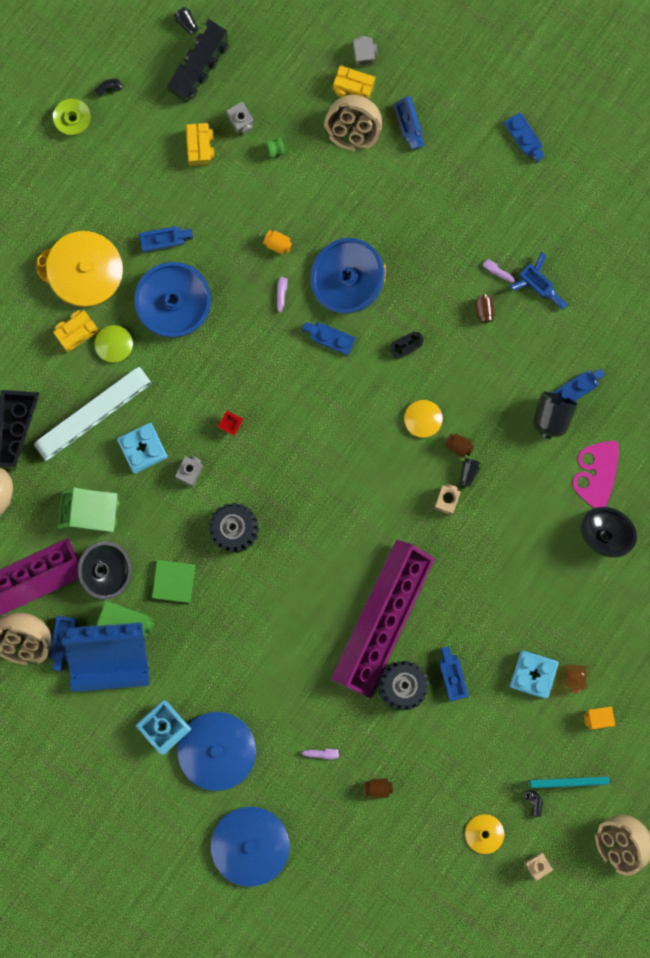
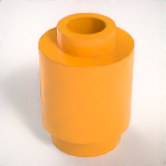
[263,230,293,255]

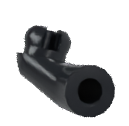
[94,78,123,97]
[524,789,543,817]

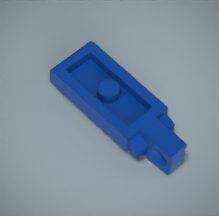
[393,96,424,149]
[504,112,544,163]
[139,226,193,253]
[303,322,356,356]
[554,368,605,401]
[50,616,77,671]
[439,646,469,702]

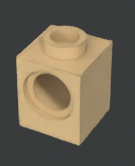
[434,484,461,515]
[524,852,553,881]

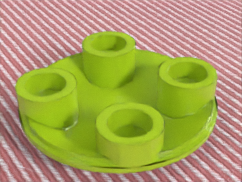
[95,325,133,363]

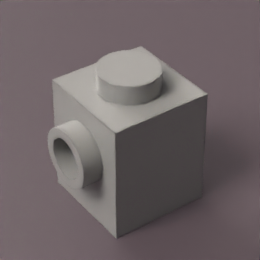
[353,36,377,67]
[226,102,254,135]
[175,456,203,487]

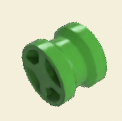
[266,136,286,158]

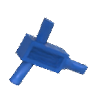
[509,252,568,310]

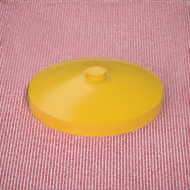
[46,231,123,307]

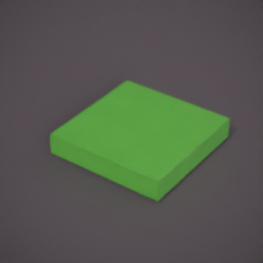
[152,560,196,603]

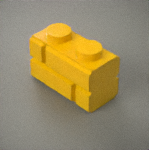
[333,65,376,99]
[186,123,215,166]
[53,310,98,353]

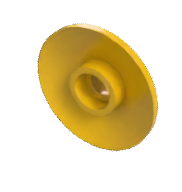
[465,814,504,854]

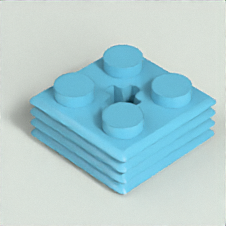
[117,423,168,474]
[510,650,559,699]
[136,700,191,755]

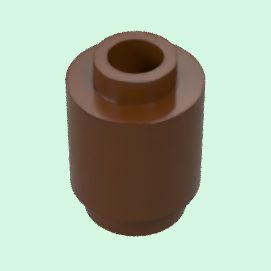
[474,294,495,323]
[444,433,474,458]
[364,778,393,799]

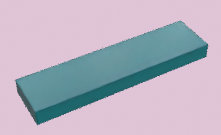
[529,776,610,788]

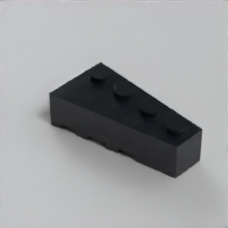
[167,19,229,103]
[0,390,40,470]

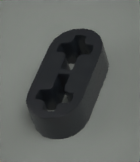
[390,332,423,359]

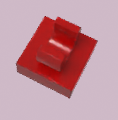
[218,410,244,437]

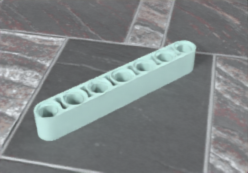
[34,367,151,461]

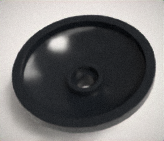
[581,507,637,558]
[77,541,132,600]

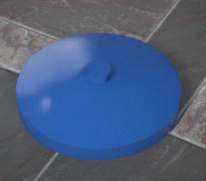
[311,238,385,314]
[135,262,211,338]
[178,712,256,791]
[211,807,289,886]

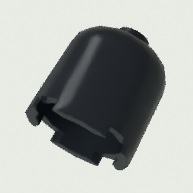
[533,391,578,439]

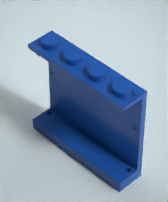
[62,622,149,692]

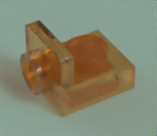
[565,665,587,693]

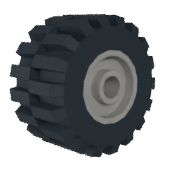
[209,503,259,553]
[378,661,429,710]

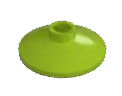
[53,99,91,135]

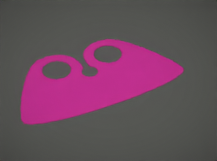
[573,441,619,508]

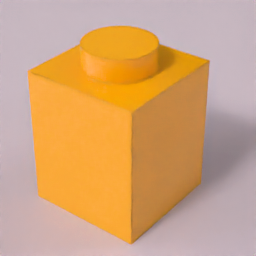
[584,706,615,730]

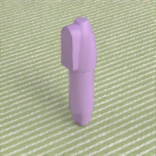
[483,259,515,283]
[277,277,288,312]
[302,749,339,759]

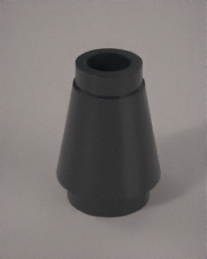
[174,6,199,36]
[460,458,481,487]

